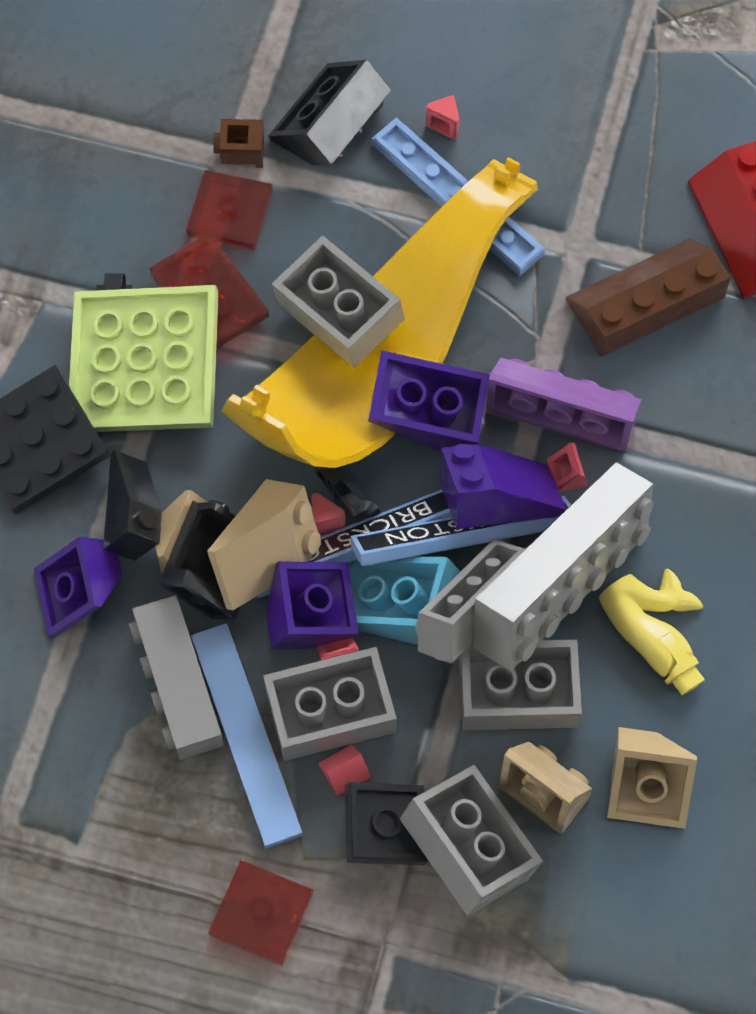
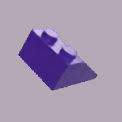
[368,350,490,451]
[440,444,567,529]

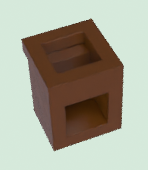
[213,119,265,168]

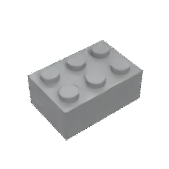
[272,235,405,368]
[460,639,582,731]
[263,647,397,761]
[400,765,543,916]

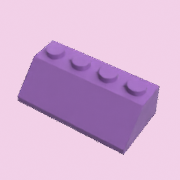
[486,357,642,453]

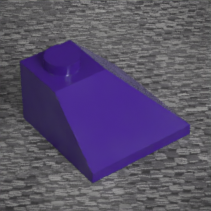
[34,537,122,638]
[266,561,359,649]

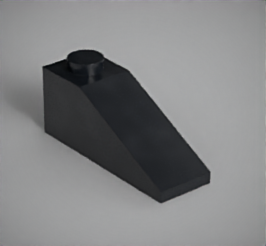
[103,450,162,561]

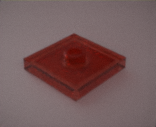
[186,170,273,250]
[208,860,314,966]

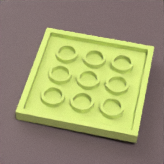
[69,285,218,432]

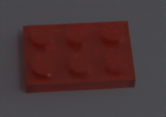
[149,232,269,349]

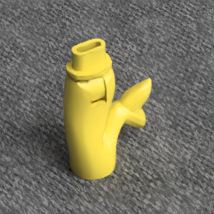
[598,569,705,696]

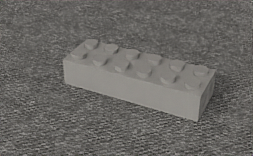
[473,463,654,671]

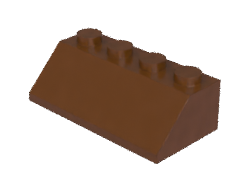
[566,238,731,357]

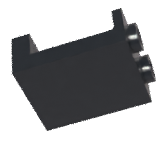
[158,500,241,619]

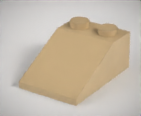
[207,479,321,610]
[499,741,592,834]

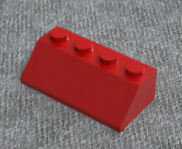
[688,141,756,299]

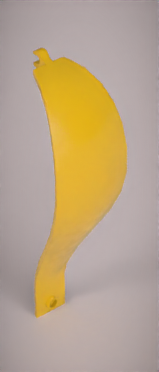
[221,157,538,468]

